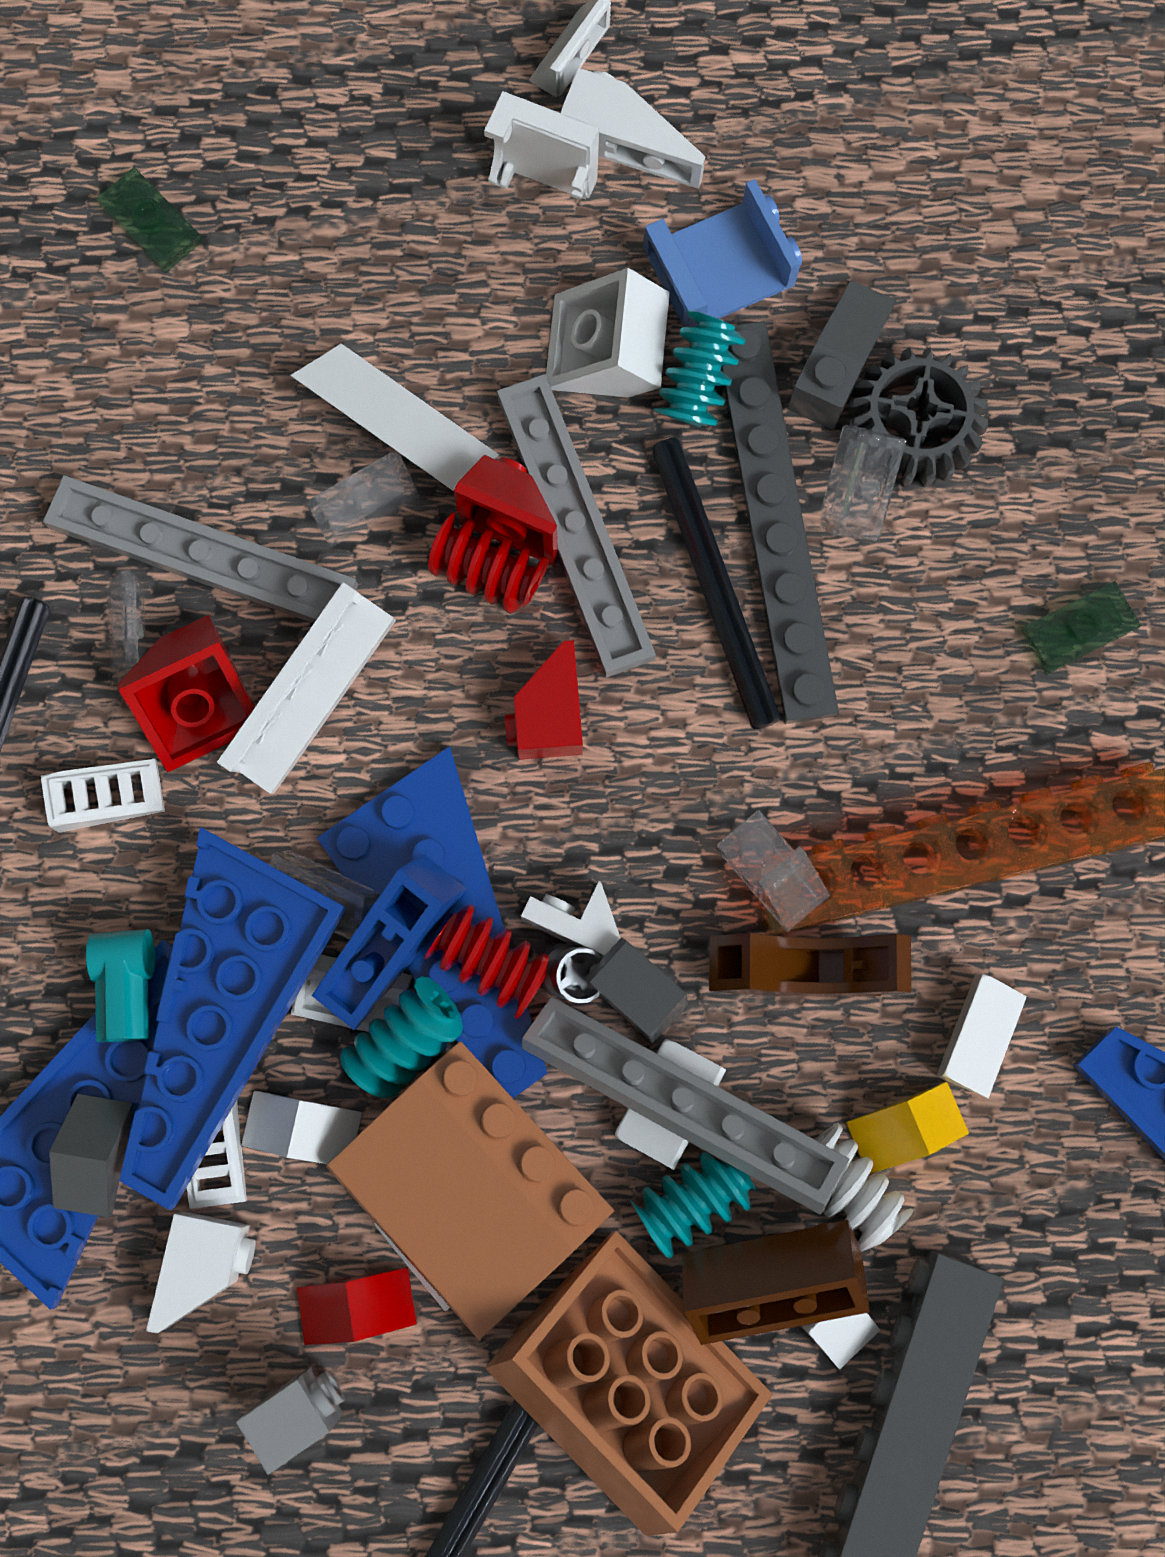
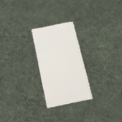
[291,344,499,491]

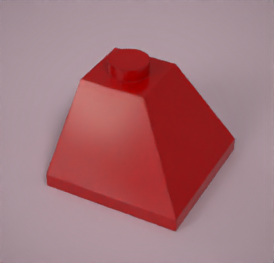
[454,455,558,566]
[117,615,255,773]

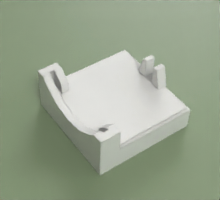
[484,91,599,200]

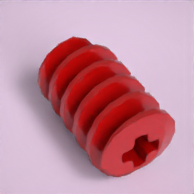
[428,511,549,614]
[424,904,549,1020]

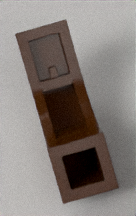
[709,933,912,997]

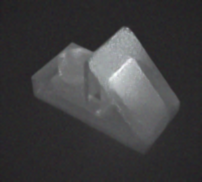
[715,810,830,932]

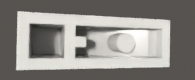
[561,68,705,189]

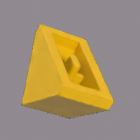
[845,1081,969,1174]

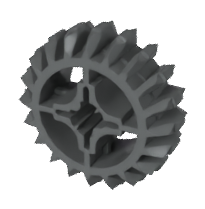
[847,346,988,487]

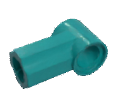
[86,929,156,1042]

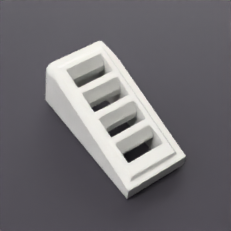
[41,759,165,833]
[186,1101,247,1209]

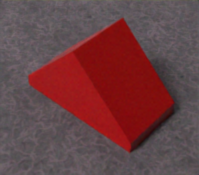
[297,1267,417,1345]

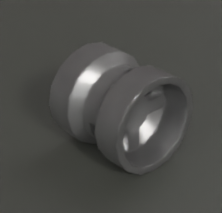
[541,943,602,1003]

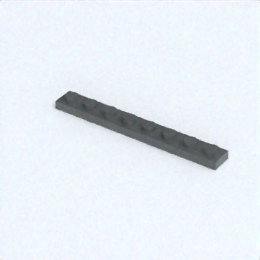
[721,321,839,724]

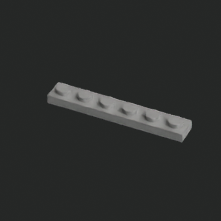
[497,374,656,678]
[43,475,358,623]
[522,996,850,1215]

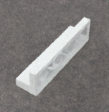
[217,582,396,794]

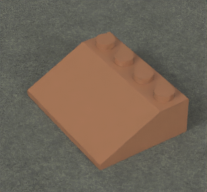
[326,1041,615,1340]
[485,1231,773,1536]

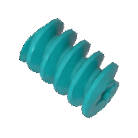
[653,310,746,428]
[340,976,463,1098]
[629,1152,756,1259]

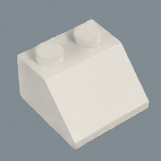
[546,268,670,397]

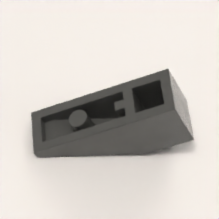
[788,280,897,430]

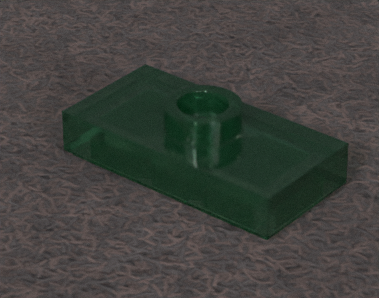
[96,167,203,273]
[1021,581,1141,676]

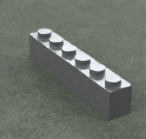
[818,1250,1004,1557]

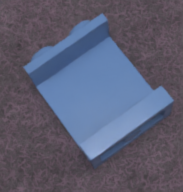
[643,179,802,327]

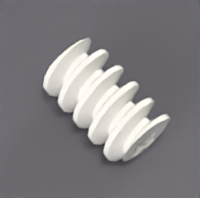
[815,1123,915,1252]

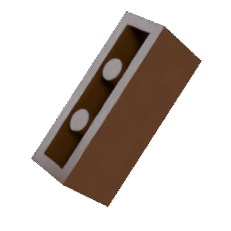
[682,1220,870,1345]

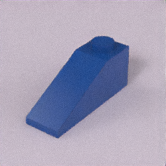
[311,855,467,1030]

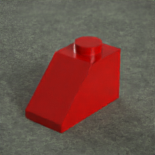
[505,640,583,760]

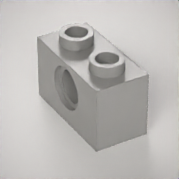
[236,1364,345,1475]

